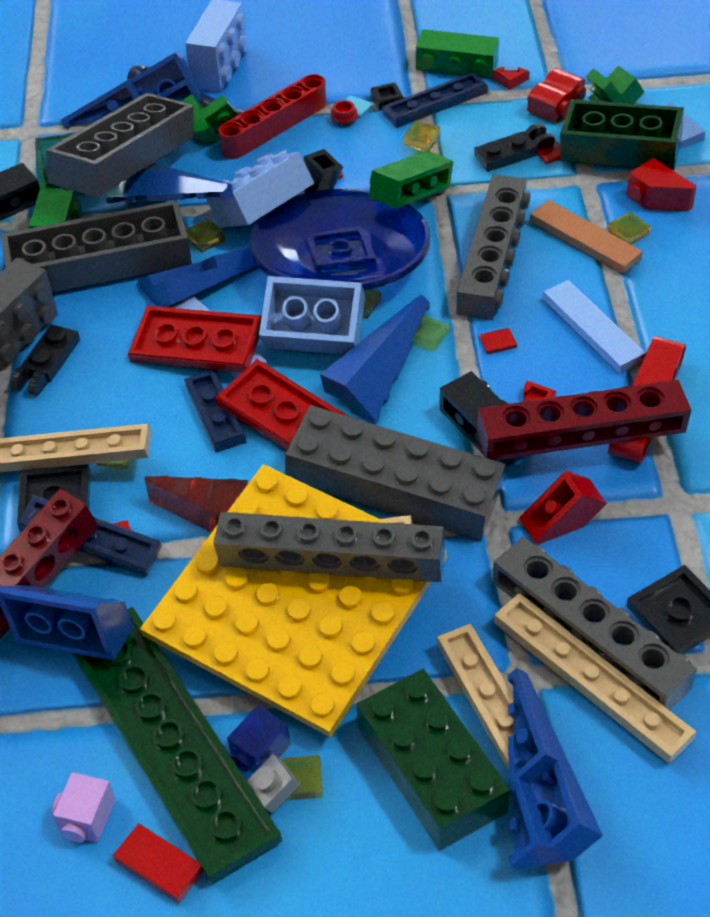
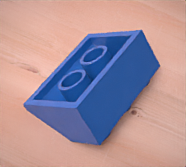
[0,585,134,661]

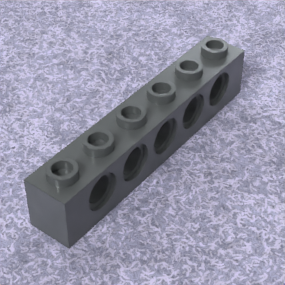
[456,174,531,320]
[213,512,445,582]
[492,537,697,710]

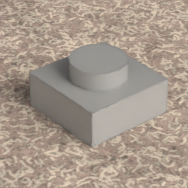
[247,754,301,813]

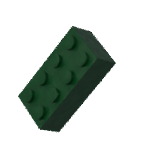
[560,99,684,170]
[356,668,510,851]

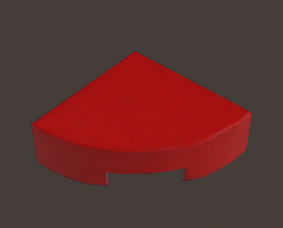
[492,67,530,90]
[523,380,557,401]

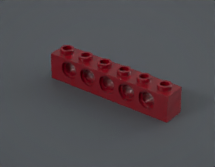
[477,380,692,461]
[0,489,98,639]

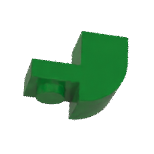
[586,66,645,104]
[181,94,238,143]

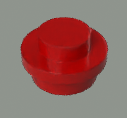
[331,100,358,125]

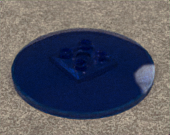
[250,189,430,291]

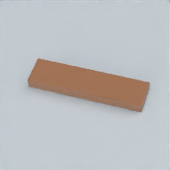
[530,200,643,274]

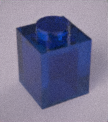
[227,705,291,773]

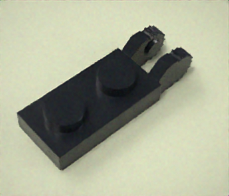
[474,123,555,172]
[10,324,80,396]

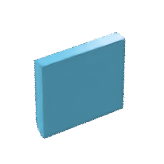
[346,95,373,119]

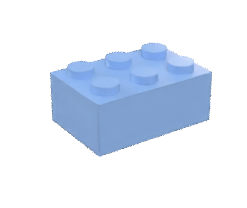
[185,0,249,92]
[206,150,314,228]
[259,276,365,355]

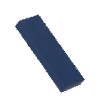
[184,370,247,453]

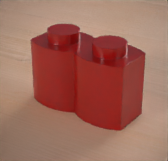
[527,68,586,123]

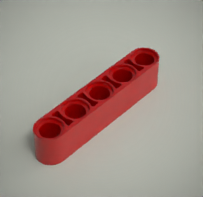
[218,74,327,159]
[608,336,686,464]

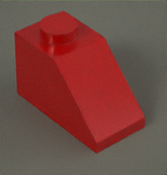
[626,158,697,211]
[519,470,607,544]

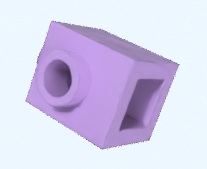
[52,772,116,843]

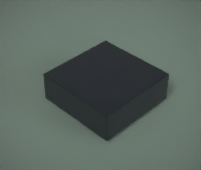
[370,82,404,111]

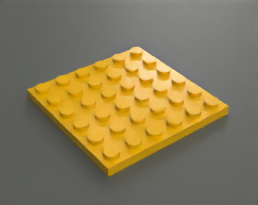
[140,464,447,738]

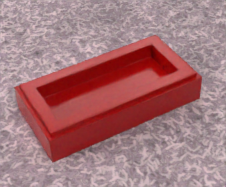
[113,823,203,904]

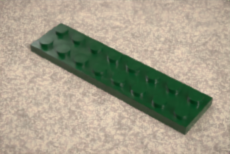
[72,607,282,884]

